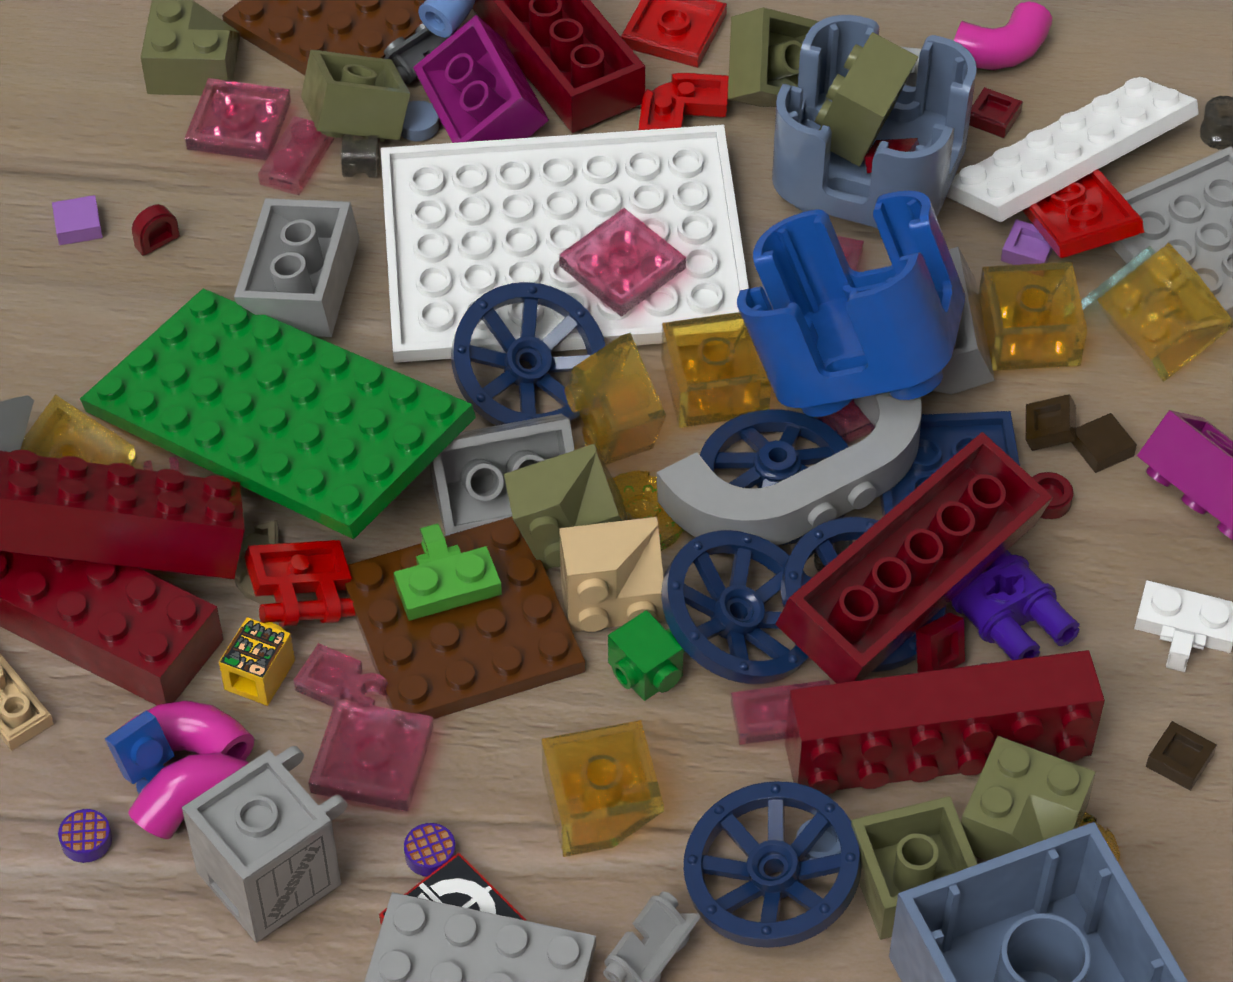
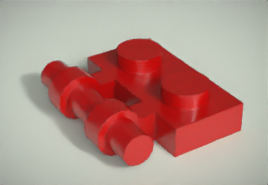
[244,540,355,627]

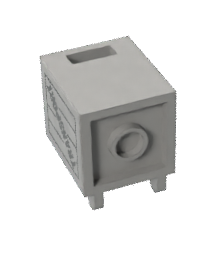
[182,746,348,943]

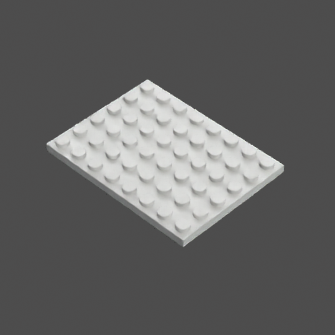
[381,125,750,363]

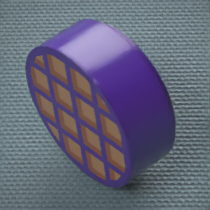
[58,809,112,863]
[404,823,456,877]

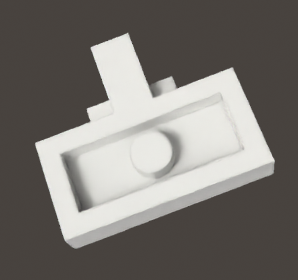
[1134,580,1233,672]

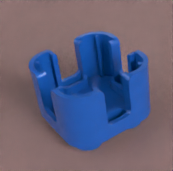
[737,190,966,417]

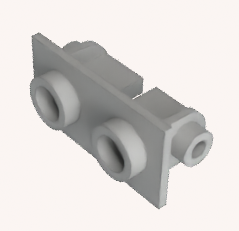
[603,891,701,982]

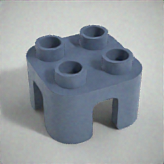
[772,15,977,229]

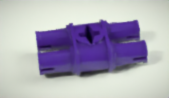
[951,550,1080,660]

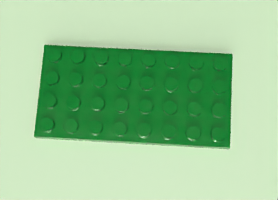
[80,288,476,540]

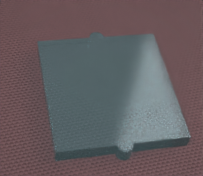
[1065,246,1155,320]

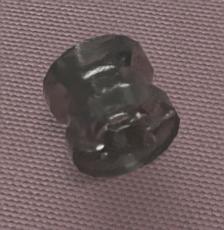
[1199,96,1233,150]
[341,135,381,178]

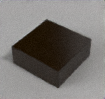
[1025,394,1076,451]
[1071,413,1137,473]
[1146,721,1217,791]

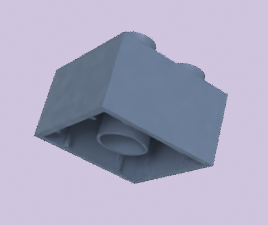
[889,822,1188,982]

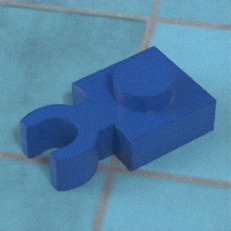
[105,710,175,794]

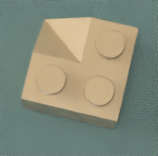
[559,517,665,632]

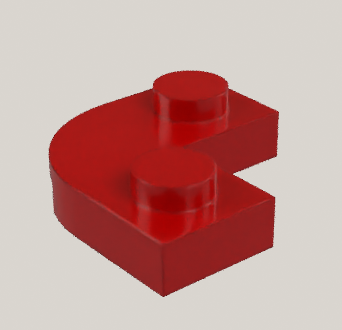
[638,73,729,130]

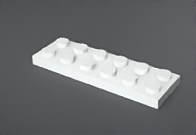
[946,77,1199,222]

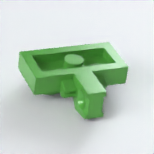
[394,523,502,621]

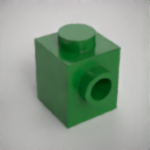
[608,610,685,701]

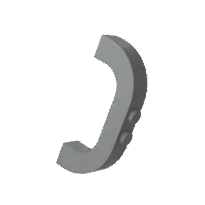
[656,392,922,546]

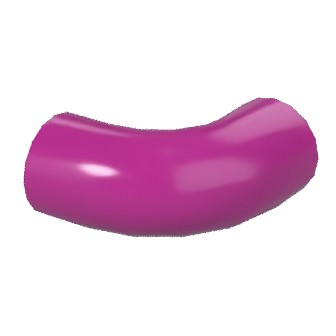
[954,1,1052,70]
[117,700,255,760]
[128,753,249,839]

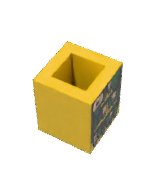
[219,617,295,706]

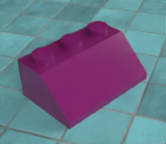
[413,15,549,143]
[1137,410,1233,540]

